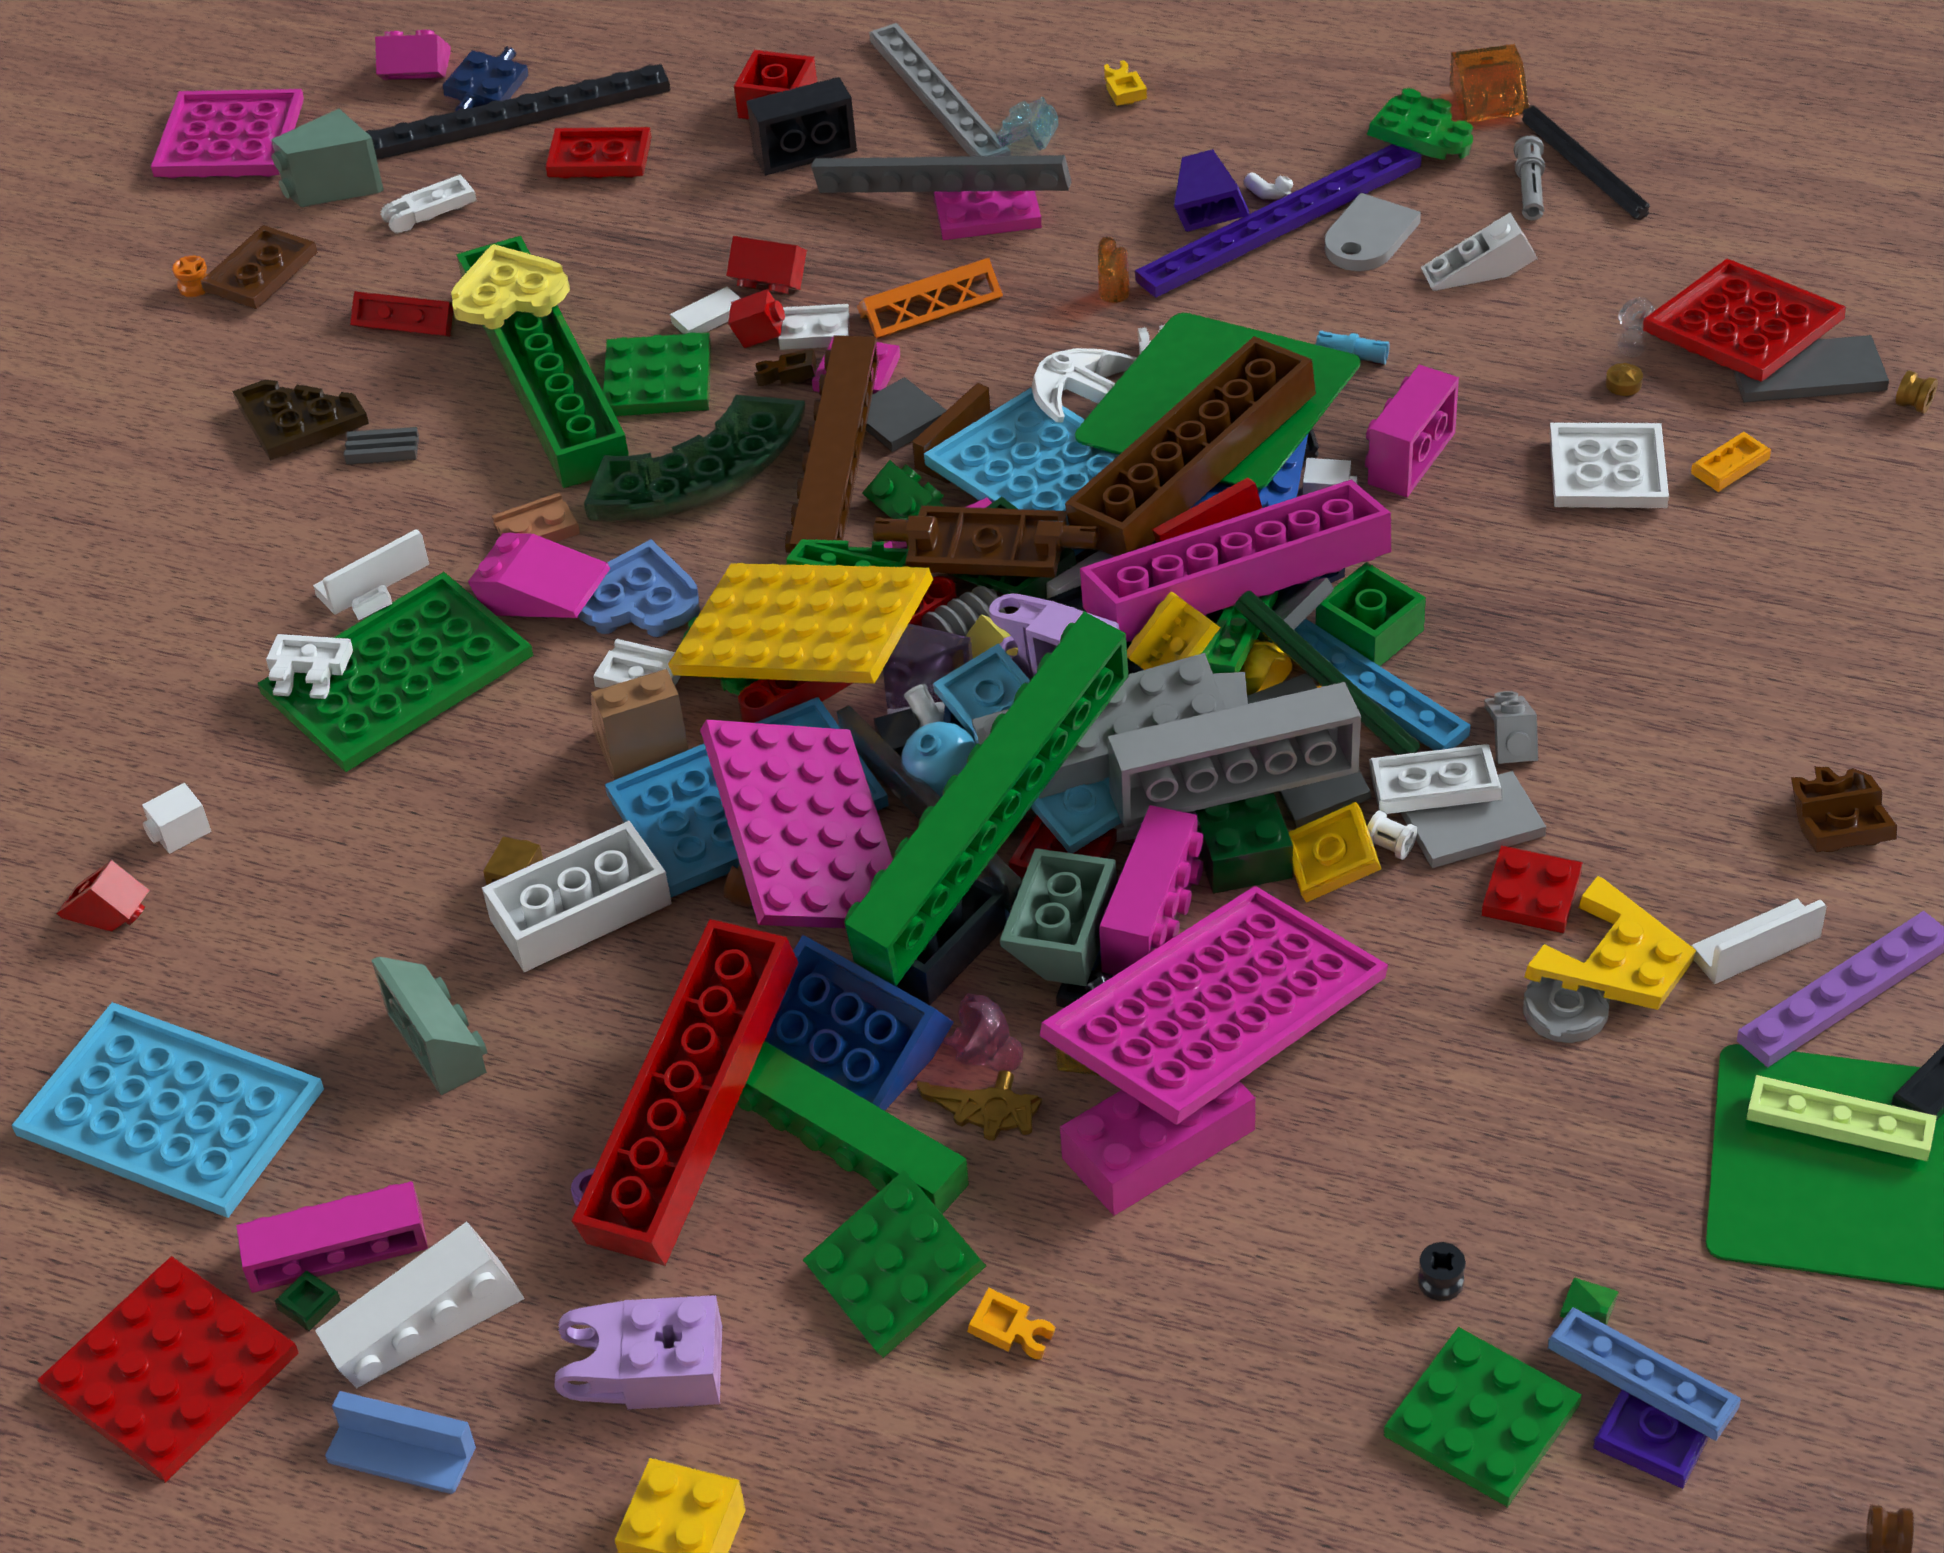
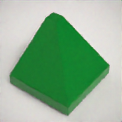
[1560,1277,1619,1325]

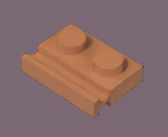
[492,492,580,542]

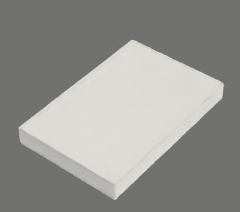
[1369,744,1502,814]

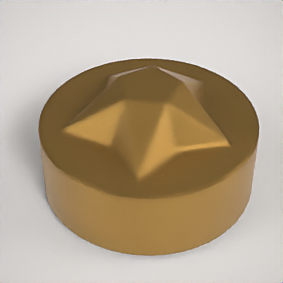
[1606,363,1643,396]

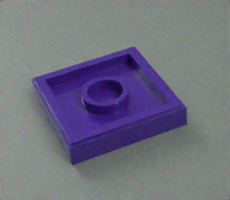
[1593,1389,1709,1489]

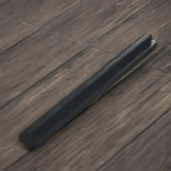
[1522,105,1650,220]

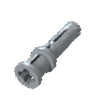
[1514,136,1545,220]

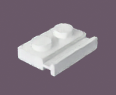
[779,304,850,350]
[593,639,680,689]

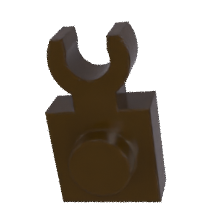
[754,348,817,386]

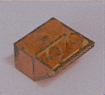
[1449,44,1529,122]

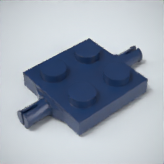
[443,46,528,112]

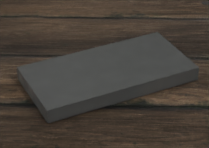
[1732,335,1889,403]
[1247,673,1371,828]

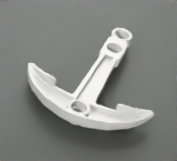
[1031,348,1137,423]

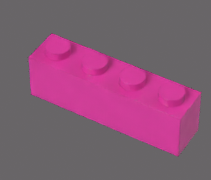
[236,1181,428,1293]

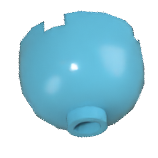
[901,721,976,803]

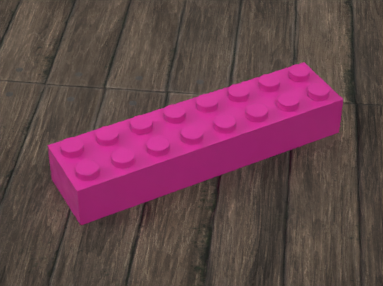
[1080,480,1391,642]

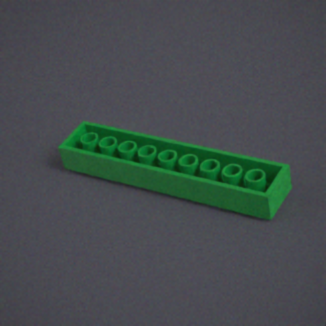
[456,235,631,488]
[845,611,1129,986]

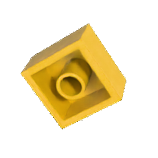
[615,1458,746,1553]

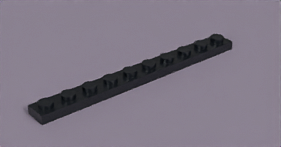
[365,64,671,160]

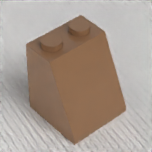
[591,669,688,780]

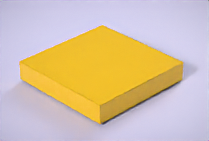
[1288,802,1382,903]

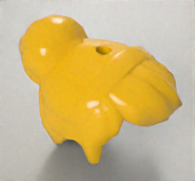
[1240,639,1292,696]

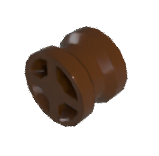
[1866,1504,1914,1553]

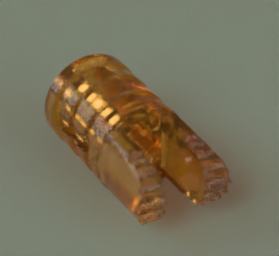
[1098,236,1130,303]

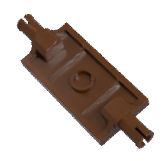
[873,506,1100,578]

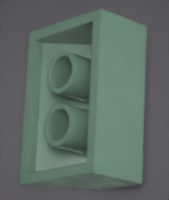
[1000,848,1118,986]
[371,956,487,1095]

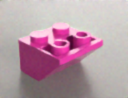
[375,30,451,80]

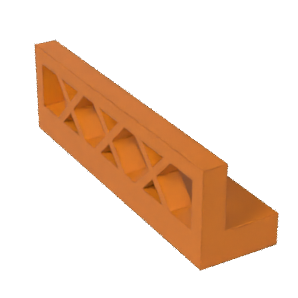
[857,257,1003,339]

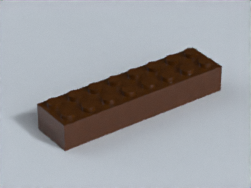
[1065,336,1316,557]

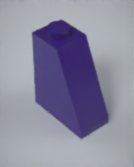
[1174,149,1249,232]

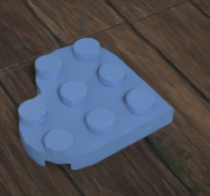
[578,539,700,637]

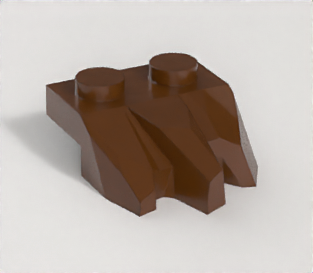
[1791,766,1897,852]

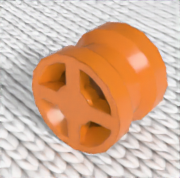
[172,255,208,297]

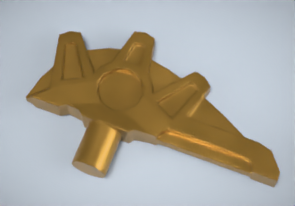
[917,1070,1043,1141]

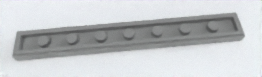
[869,23,1011,156]

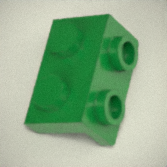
[862,460,946,519]

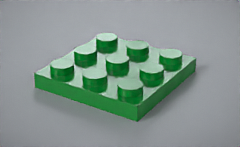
[603,332,711,416]
[802,1170,986,1358]
[1384,1327,1582,1508]

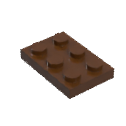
[201,225,318,309]

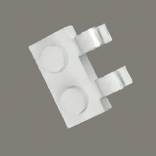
[266,634,353,699]

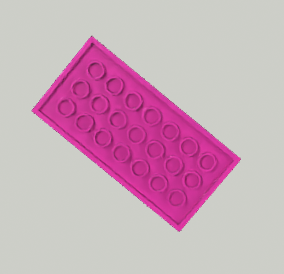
[1040,886,1388,1125]

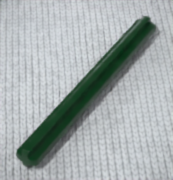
[1235,591,1420,755]

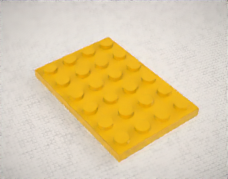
[668,563,933,684]

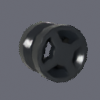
[1418,1242,1466,1301]

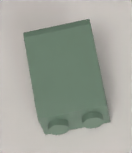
[271,109,384,207]

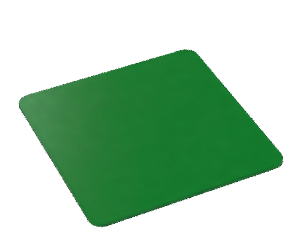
[1075,313,1360,490]
[1706,1044,1944,1290]

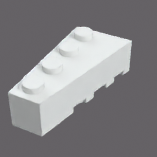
[315,1222,525,1388]

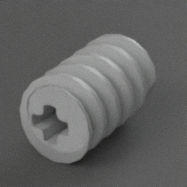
[921,585,1006,654]

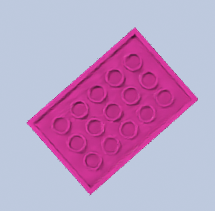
[700,720,893,928]

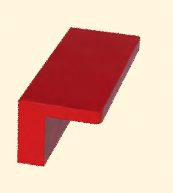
[350,291,454,337]
[1152,477,1262,543]

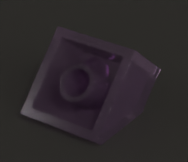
[883,624,973,709]

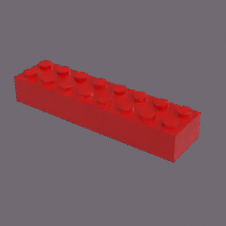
[571,919,798,1266]

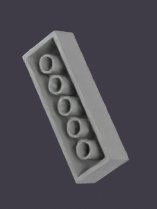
[972,653,1226,799]
[1108,682,1361,827]

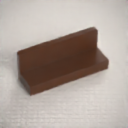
[912,383,993,484]

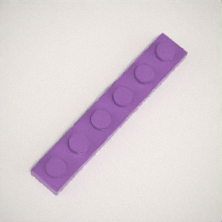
[1737,911,1944,1067]

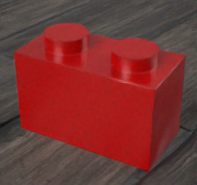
[726,236,807,294]

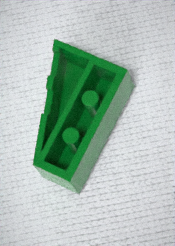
[786,539,909,567]

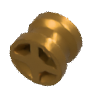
[1895,370,1938,414]

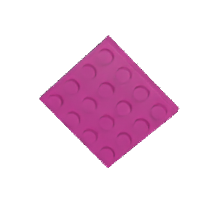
[151,89,304,178]

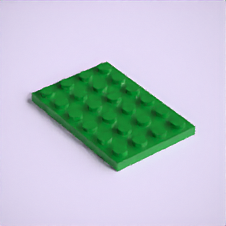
[258,572,534,772]

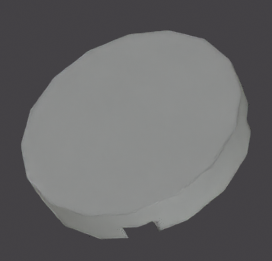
[1523,977,1610,1043]

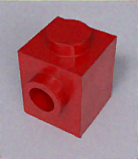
[728,289,785,348]

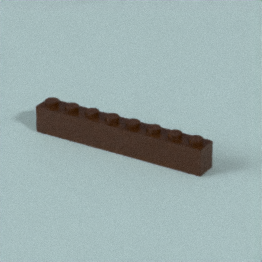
[785,335,879,553]

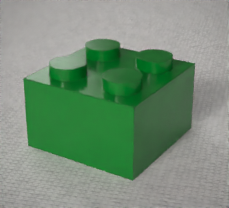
[1315,562,1426,666]

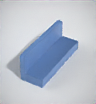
[325,1391,476,1494]

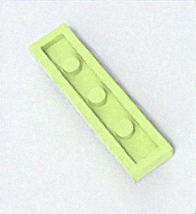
[1746,1075,1937,1161]

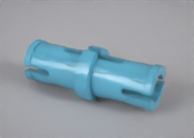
[1316,330,1390,364]

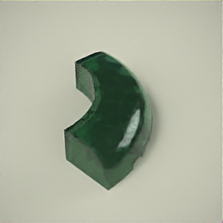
[584,395,805,522]

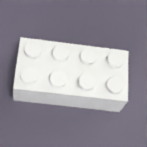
[482,821,672,972]

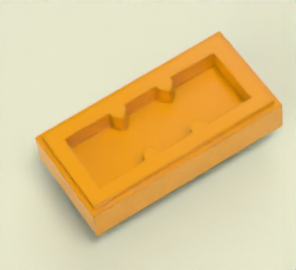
[1691,431,1771,492]

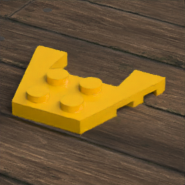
[1524,876,1696,1010]

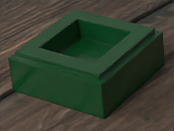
[274,1270,341,1331]

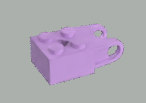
[989,594,1119,680]
[554,1295,722,1409]

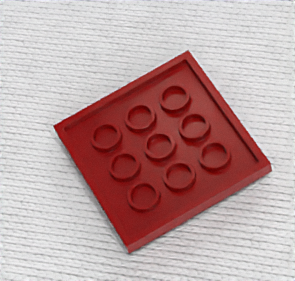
[1643,258,1846,382]
[37,1256,299,1483]

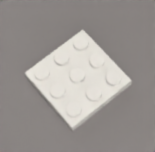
[1549,423,1669,508]

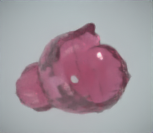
[943,993,1024,1073]

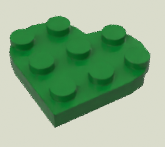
[1367,88,1474,160]

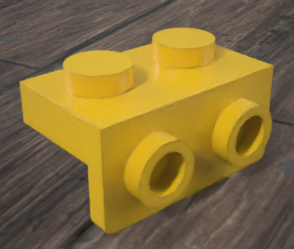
[1127,592,1221,670]

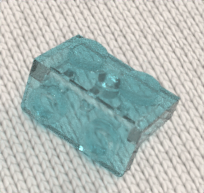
[996,97,1058,151]

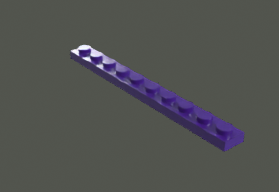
[1135,144,1422,298]

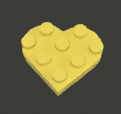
[451,244,570,329]

